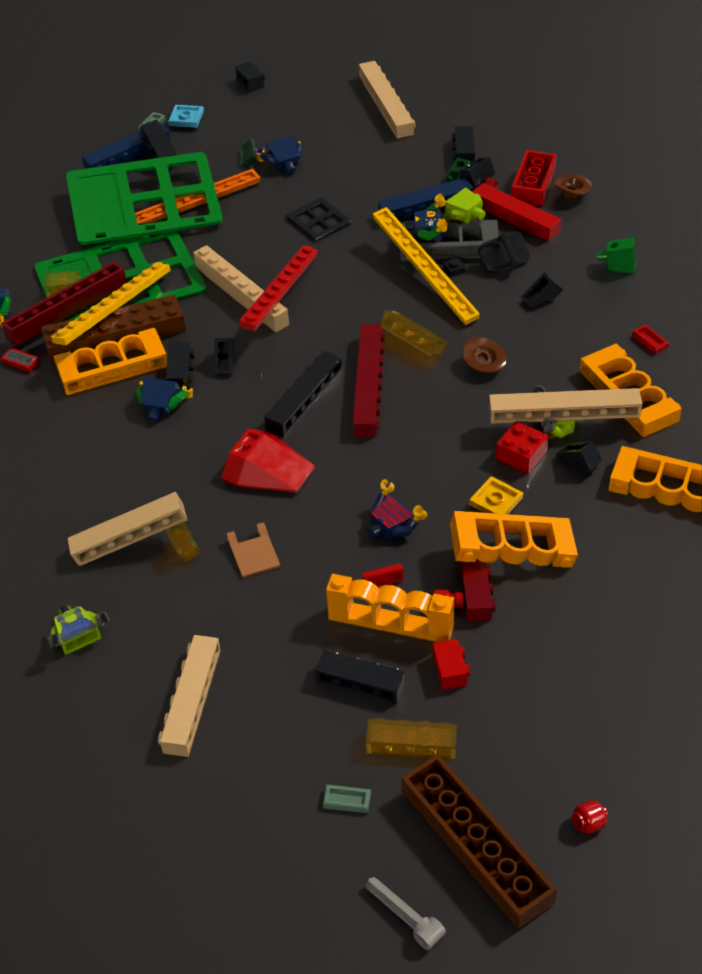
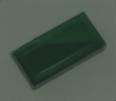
[240,139,257,167]

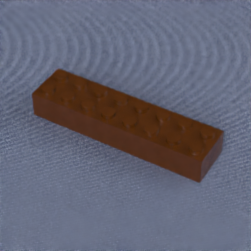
[41,295,186,364]
[401,754,557,929]

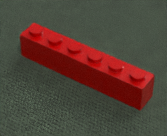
[472,183,561,242]

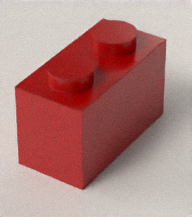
[433,639,470,690]

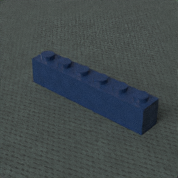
[82,123,171,169]
[378,178,473,221]

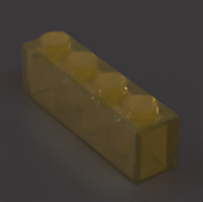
[380,310,449,358]
[366,718,457,759]

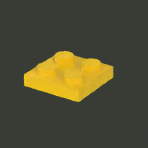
[469,476,523,514]

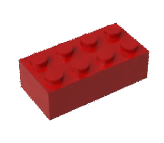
[511,150,557,207]

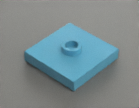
[168,105,204,128]

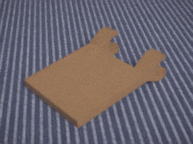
[227,523,280,578]

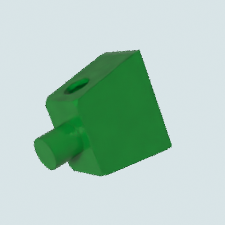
[597,237,637,273]

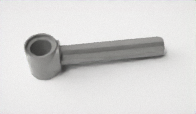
[365,877,446,951]

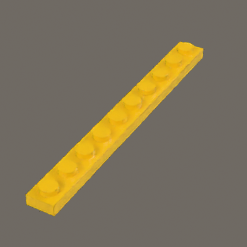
[373,207,480,325]
[51,262,171,345]

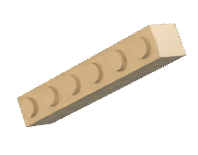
[68,492,187,566]
[158,635,221,757]

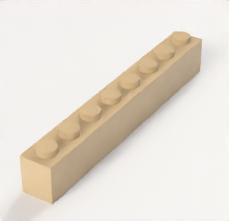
[359,61,416,139]
[193,245,289,332]
[489,388,642,424]

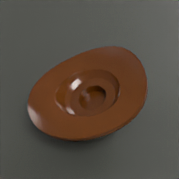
[553,174,592,199]
[463,337,507,373]

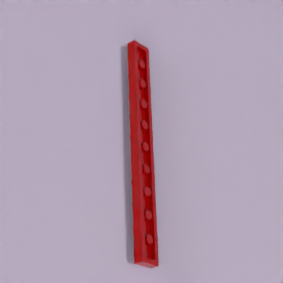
[239,245,318,331]

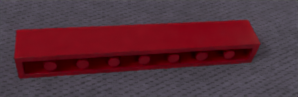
[1,261,127,346]
[353,324,385,437]

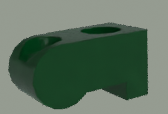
[446,157,470,183]

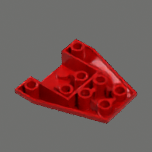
[221,428,315,493]

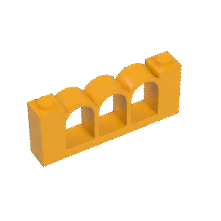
[54,328,168,395]
[580,343,682,438]
[609,446,702,512]
[450,511,578,568]
[326,574,454,642]

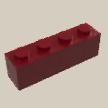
[459,559,496,622]

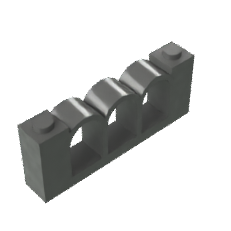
[400,220,499,261]

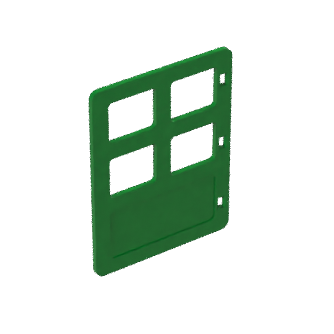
[66,152,223,245]
[34,231,207,322]

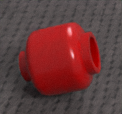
[572,800,608,834]

